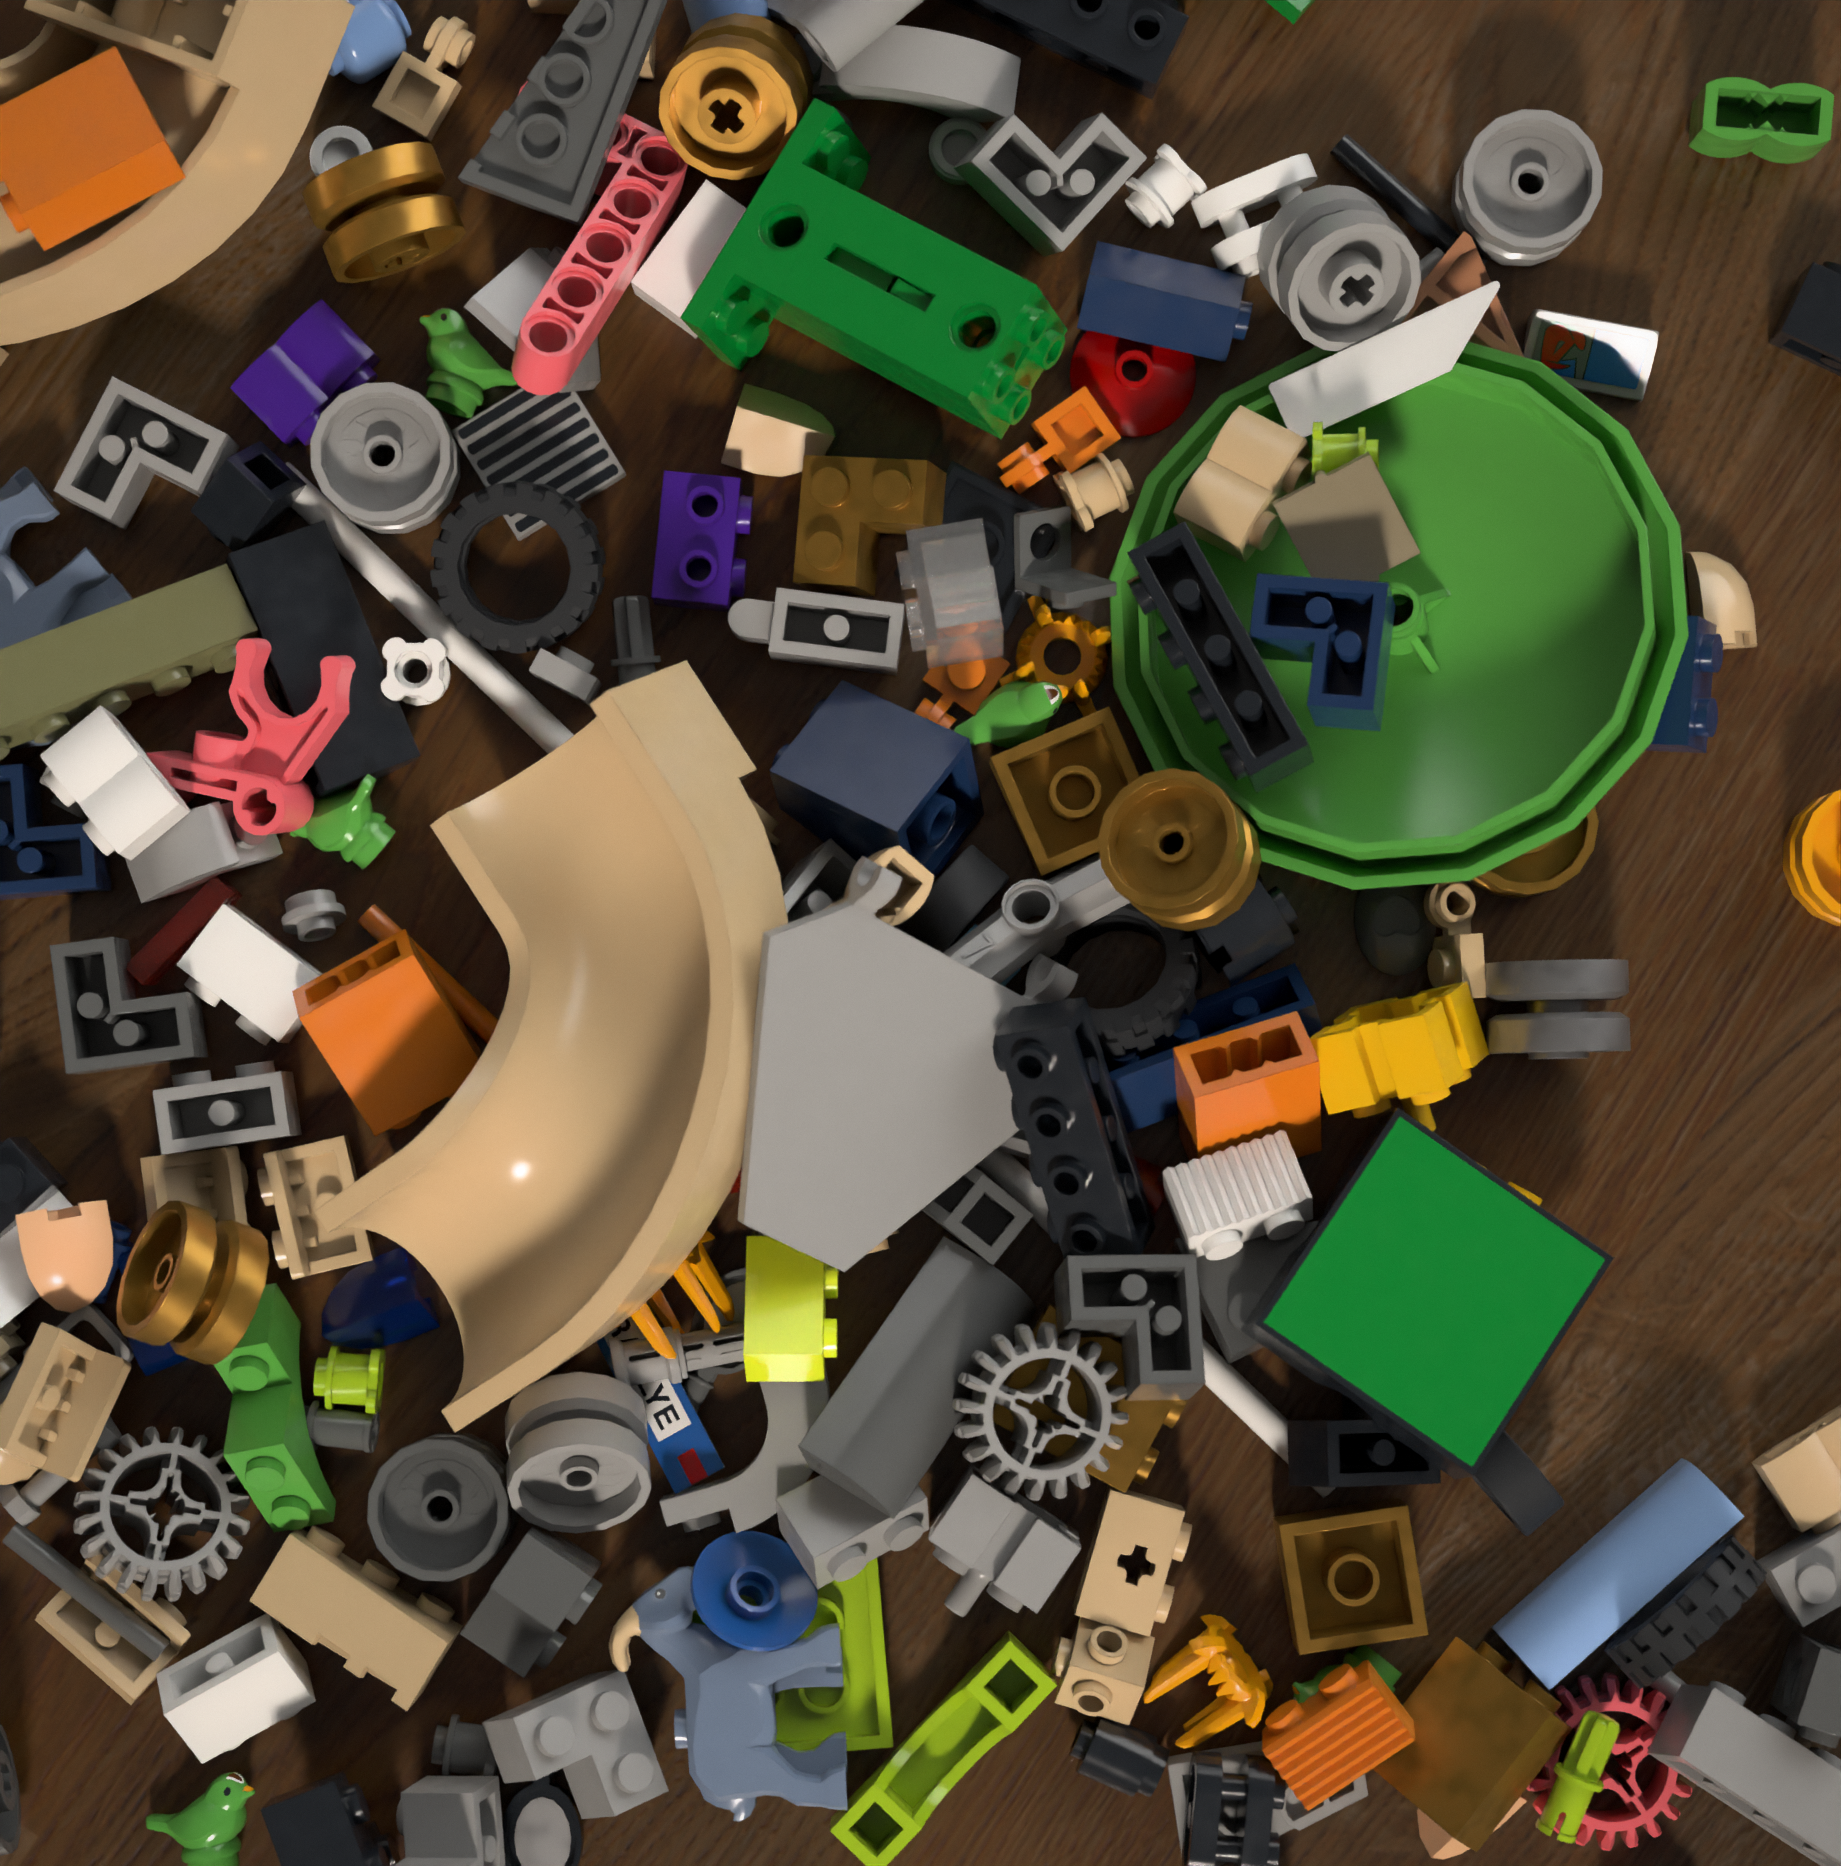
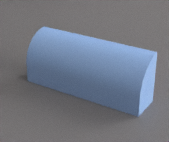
[1491,1458,1744,1690]

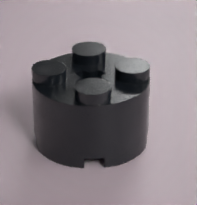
[1191,865,1299,987]

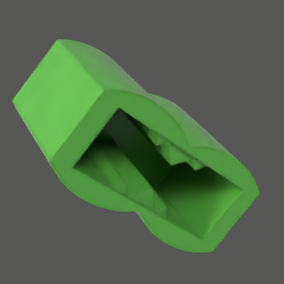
[1688,77,1834,164]

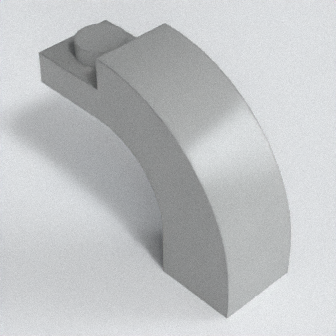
[795,25,1021,123]
[660,1368,830,1533]

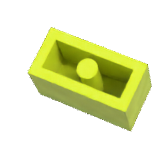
[743,1236,839,1382]

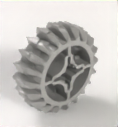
[952,1322,1129,1501]
[73,1426,250,1602]

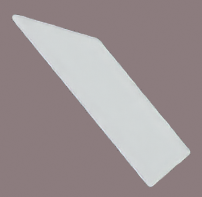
[1269,281,1500,438]

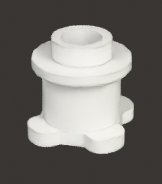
[1125,144,1207,229]
[381,637,451,706]

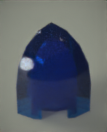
[322,1247,440,1349]

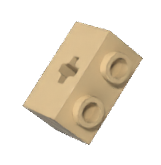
[1073,1484,1192,1637]

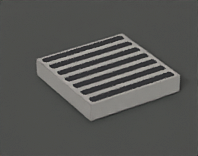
[451,388,627,541]

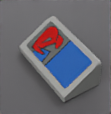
[1522,309,1659,402]

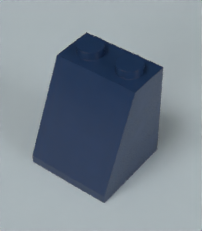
[769,680,984,879]

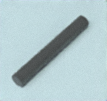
[2,1523,171,1662]

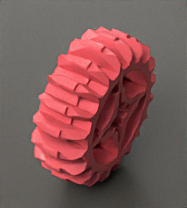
[1526,1672,1692,1851]

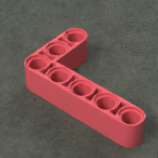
[511,81,688,395]

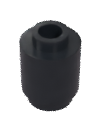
[1069,1716,1170,1797]

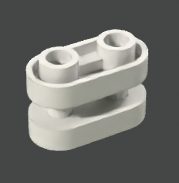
[1191,153,1318,279]

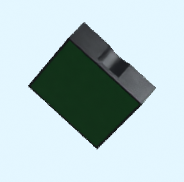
[1240,1108,1614,1479]

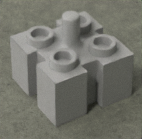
[928,1462,1081,1617]

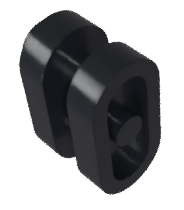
[1182,1751,1286,1866]

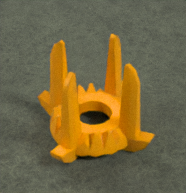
[999,595,1111,717]
[631,1230,735,1359]
[1143,1614,1273,1749]

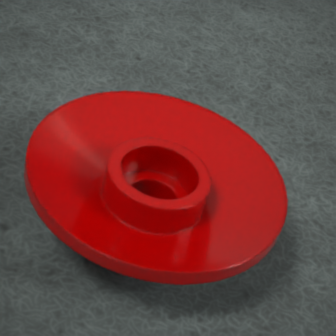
[1070,330,1196,438]

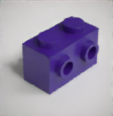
[651,470,754,612]

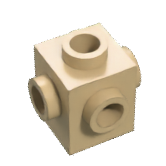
[1050,1617,1155,1726]

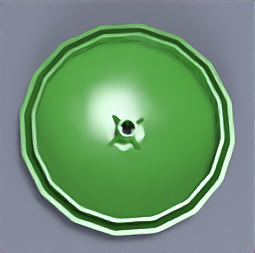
[1109,342,1689,890]

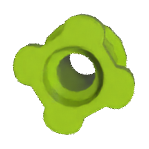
[1312,422,1379,481]
[313,1345,386,1414]

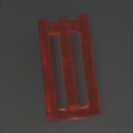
[126,877,243,986]

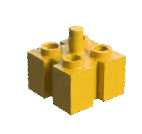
[1310,981,1489,1131]

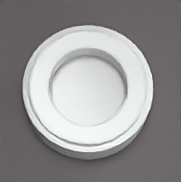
[310,126,373,177]

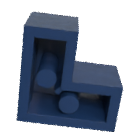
[1249,573,1395,731]
[0,764,112,900]

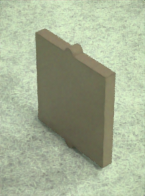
[1272,452,1421,582]

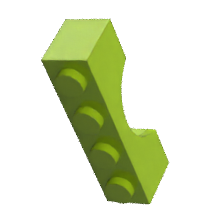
[830,1630,1057,1866]

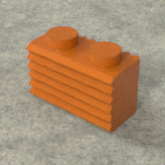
[1262,1660,1416,1811]

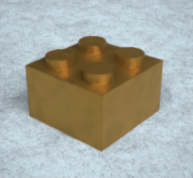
[989,707,1140,880]
[1273,1498,1428,1655]

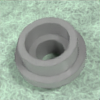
[281,889,346,942]

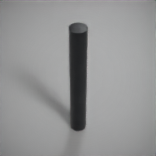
[1330,134,1488,265]

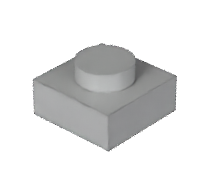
[529,646,602,706]

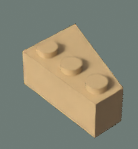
[249,1526,463,1711]

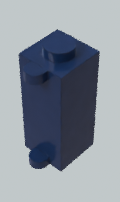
[1077,241,1253,363]

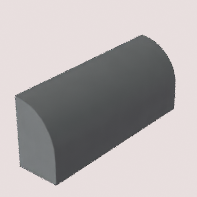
[798,1237,1037,1519]

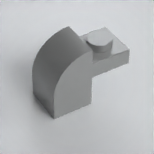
[125,801,283,903]

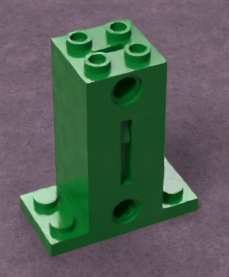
[680,98,1068,439]

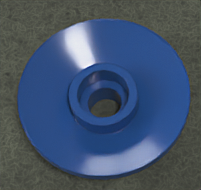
[690,1531,818,1651]

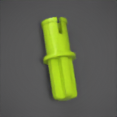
[1535,1710,1620,1844]

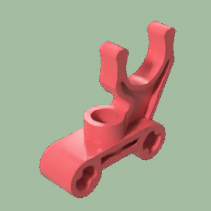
[146,638,356,835]

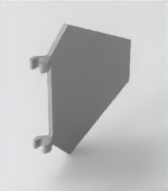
[737,856,1078,1272]

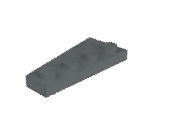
[458,0,668,227]

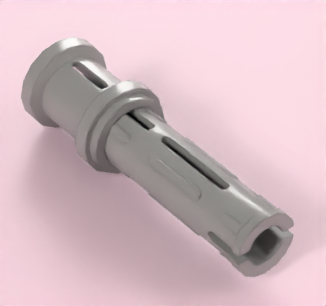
[608,1322,744,1386]

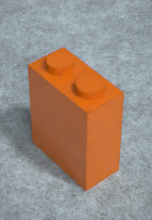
[0,46,186,251]
[292,929,481,1137]
[1173,1011,1322,1161]

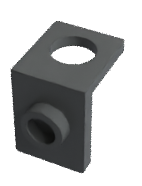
[1014,505,1117,609]

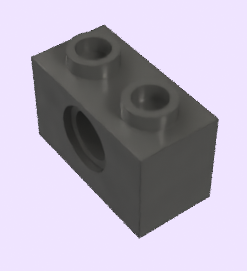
[1770,1631,1841,1748]

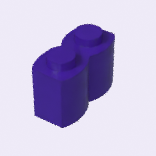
[230,299,381,448]

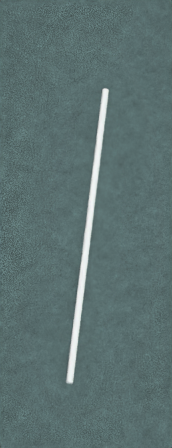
[285,462,1336,1498]

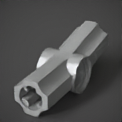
[943,853,1130,984]

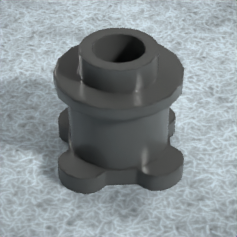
[431,1714,498,1776]

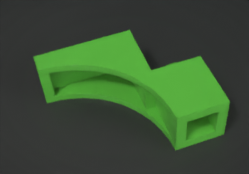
[214,1283,336,1533]

